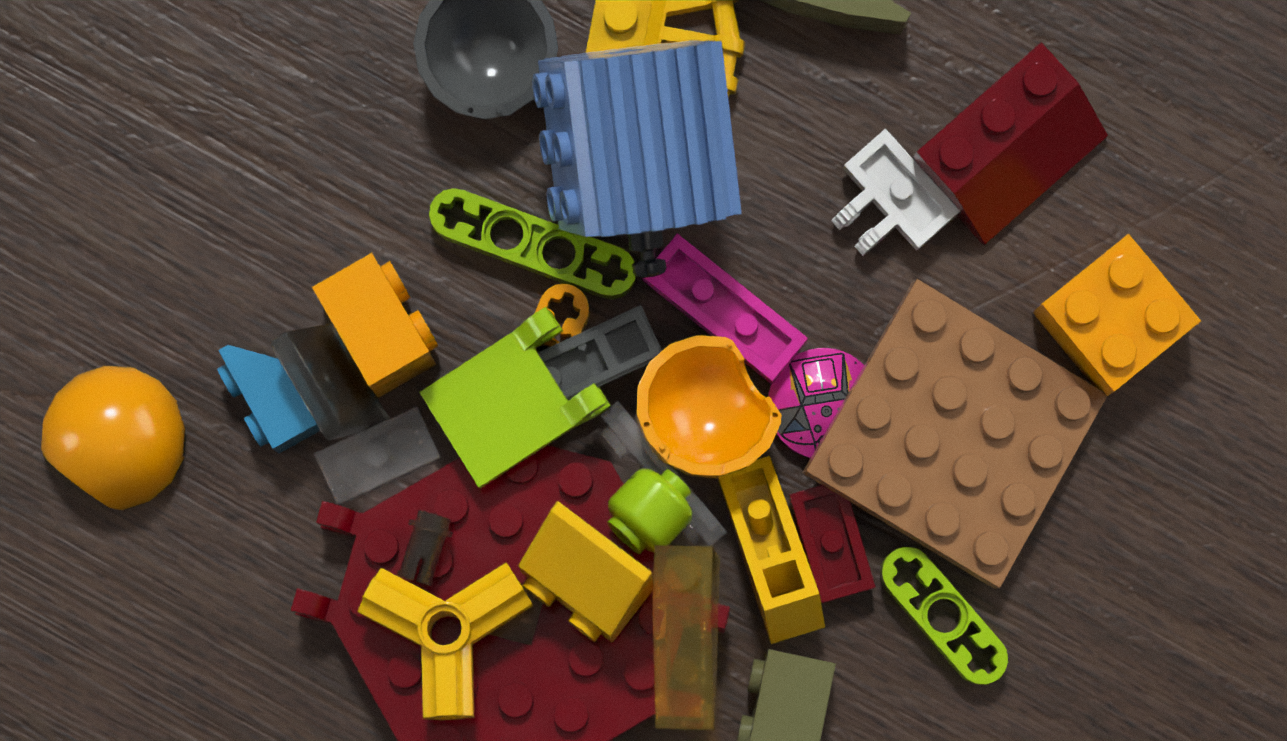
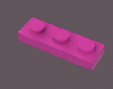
[642,233,808,385]

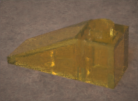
[653,546,720,730]

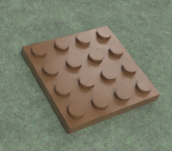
[802,279,1107,589]

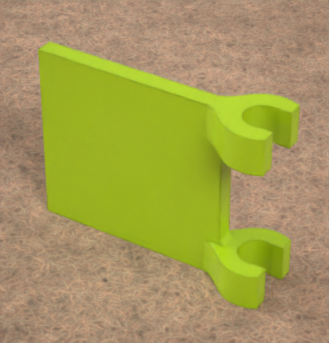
[419,307,611,488]

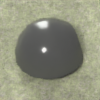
[413,0,558,119]

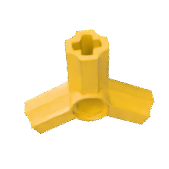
[358,562,533,720]

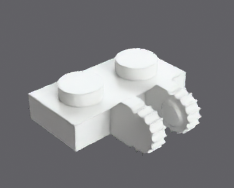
[831,128,960,256]

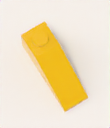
[718,456,825,644]

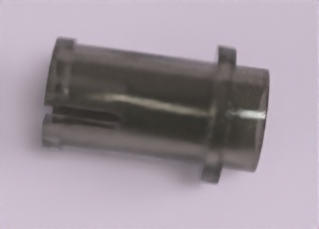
[397,510,453,586]

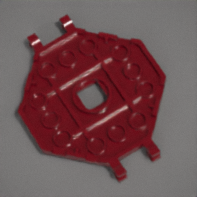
[291,445,730,741]

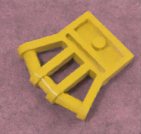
[586,0,745,97]

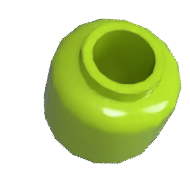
[607,468,692,554]

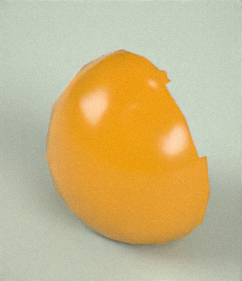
[637,335,781,478]
[41,366,185,510]

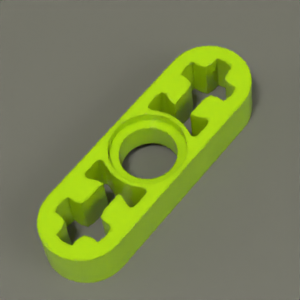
[880,547,1008,685]

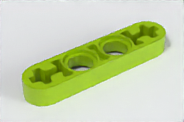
[429,188,636,300]

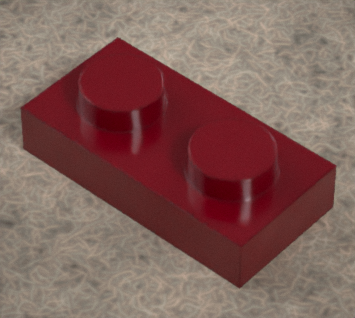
[788,485,876,604]

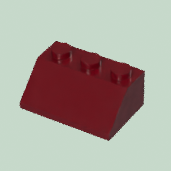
[913,42,1108,246]

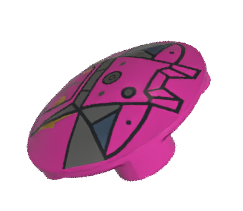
[768,348,864,458]

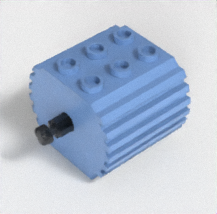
[532,40,742,278]

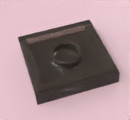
[270,323,389,441]

